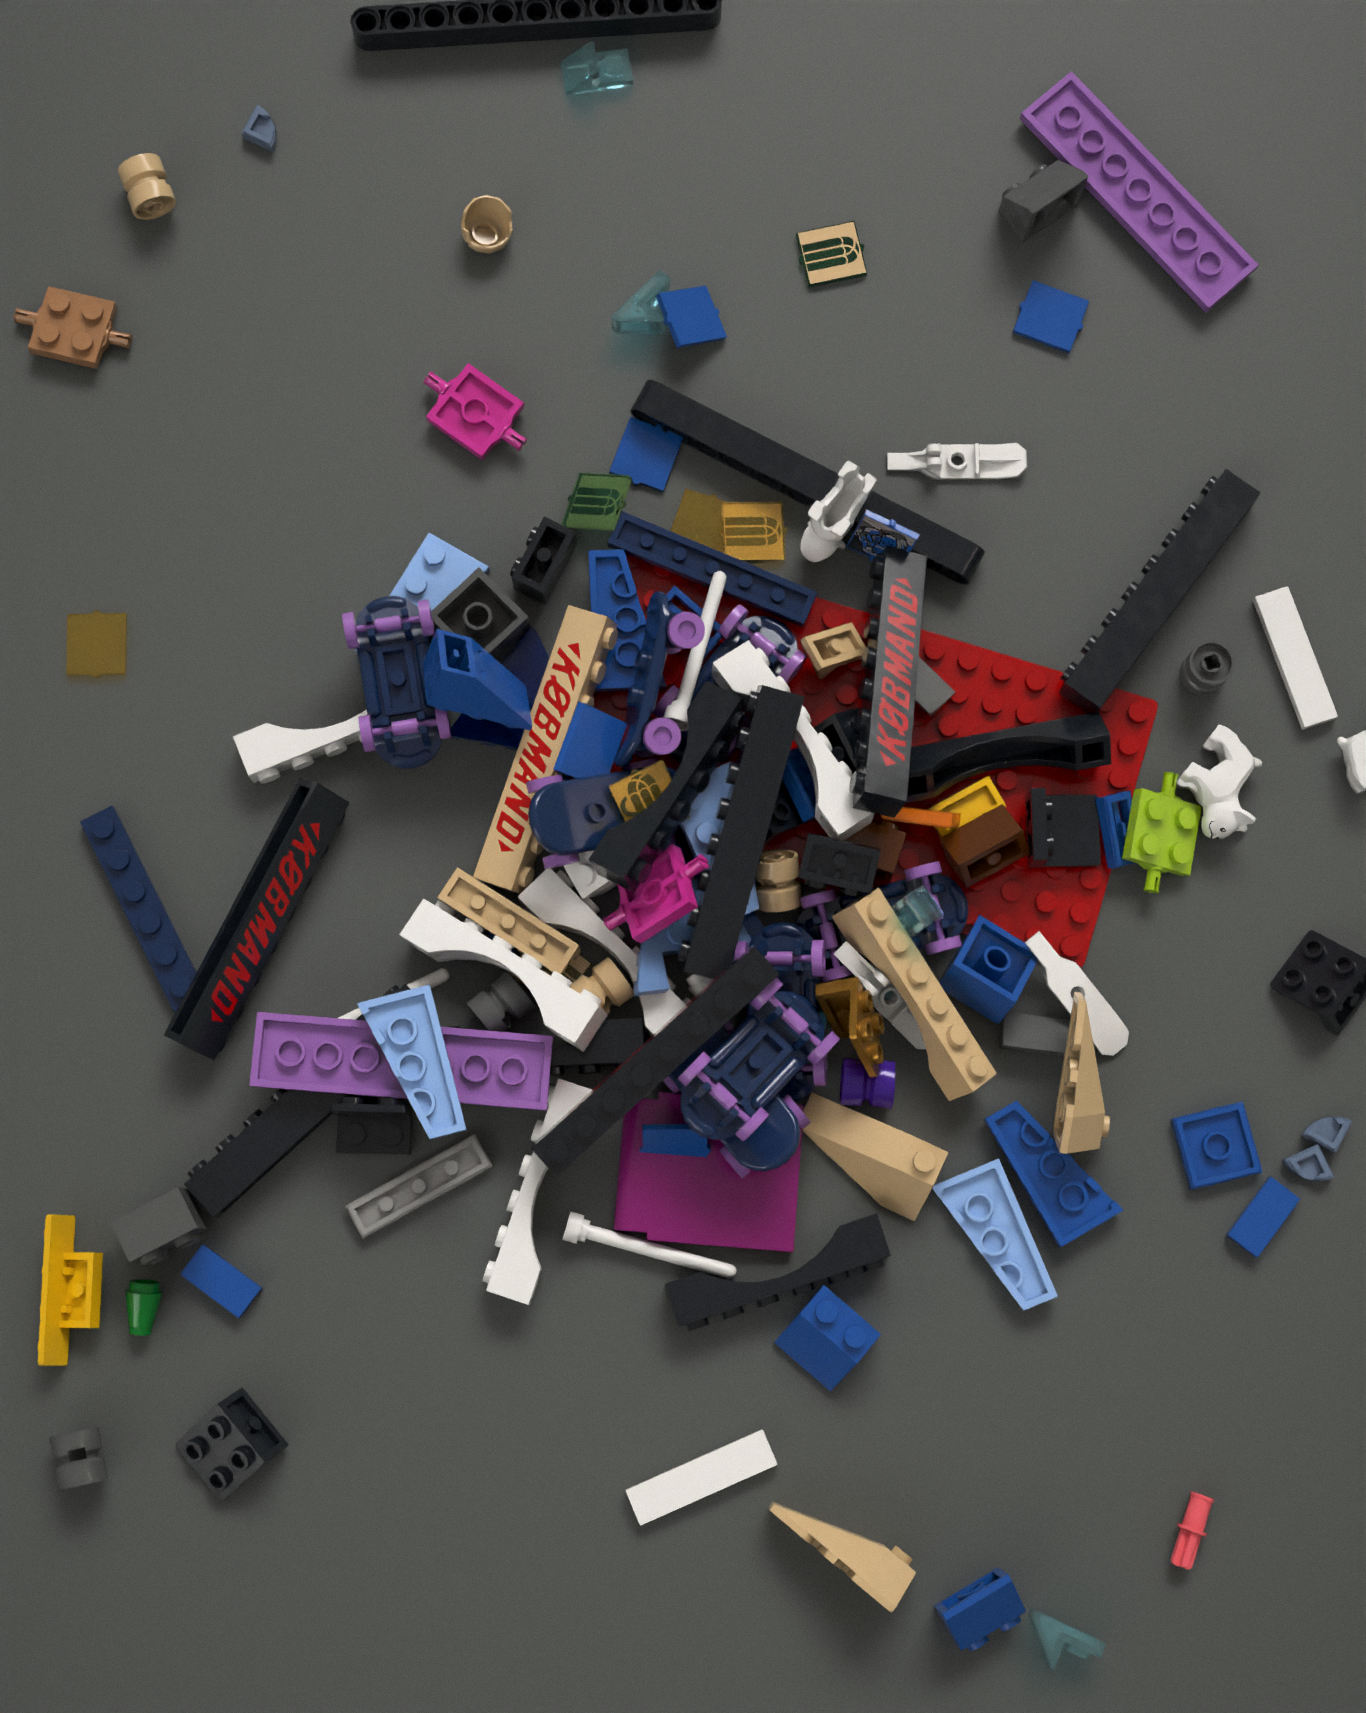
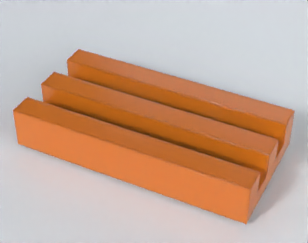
[881,806,961,828]

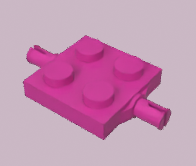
[423,363,527,461]
[603,844,709,944]

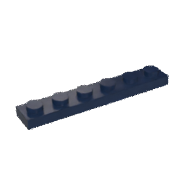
[608,511,818,627]
[80,805,197,1012]

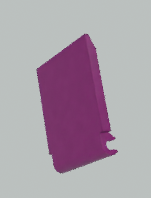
[613,1092,804,1252]

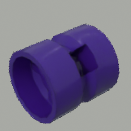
[840,1058,895,1109]

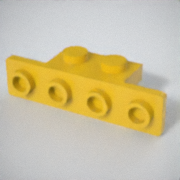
[37,1214,103,1366]

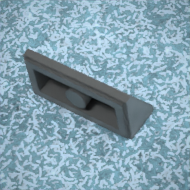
[915,657,956,718]
[999,1012,1070,1056]

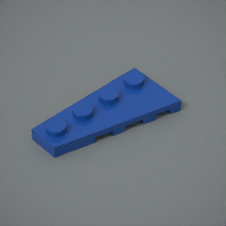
[588,549,666,692]
[984,1100,1123,1247]

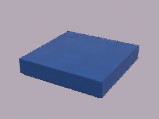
[1170,1101,1263,1190]

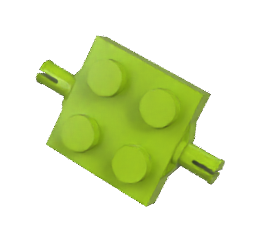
[1122,772,1202,894]

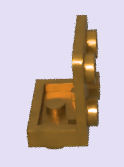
[815,977,885,1078]

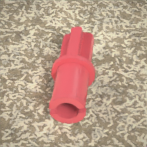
[1170,1491,1214,1570]

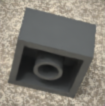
[431,567,530,660]
[110,1187,210,1267]

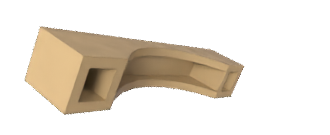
[831,888,997,1101]

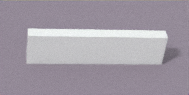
[1252,586,1338,730]
[625,1429,778,1526]

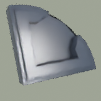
[241,105,277,152]
[1301,1116,1352,1153]
[1283,1144,1334,1181]

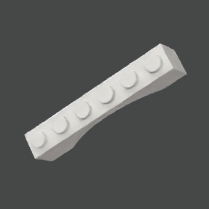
[711,640,874,841]
[233,709,367,784]
[518,868,691,1036]
[399,898,608,1052]
[483,1078,592,1305]

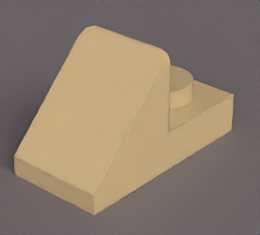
[800,622,866,679]

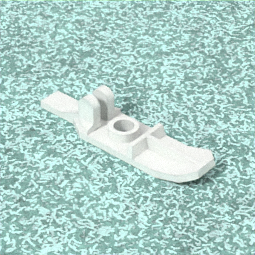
[887,443,1027,480]
[1025,931,1129,1056]
[834,941,926,1049]

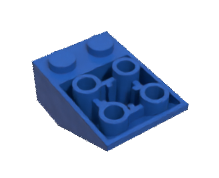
[423,629,532,731]

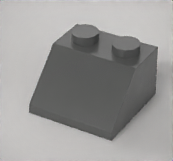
[998,160,1088,243]

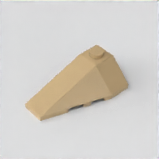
[1052,992,1110,1154]
[802,1093,948,1222]
[768,1502,916,1613]

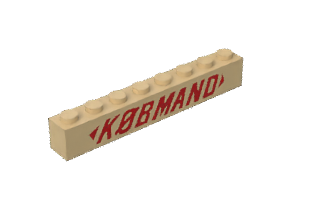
[473,605,618,894]

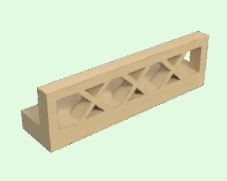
[437,867,581,975]

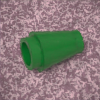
[125,1279,163,1336]

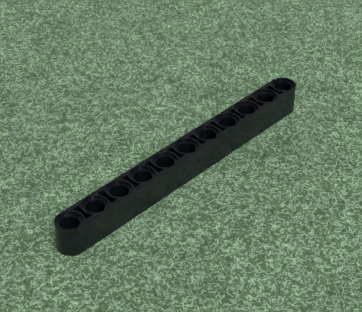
[350,0,722,51]
[630,380,985,585]

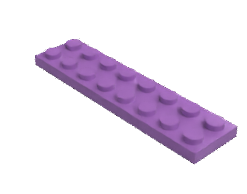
[1020,71,1259,313]
[249,1012,553,1111]

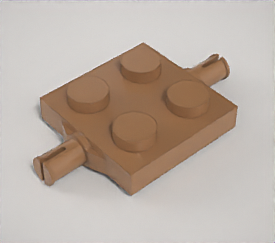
[14,286,133,369]

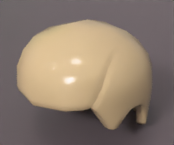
[460,195,513,254]

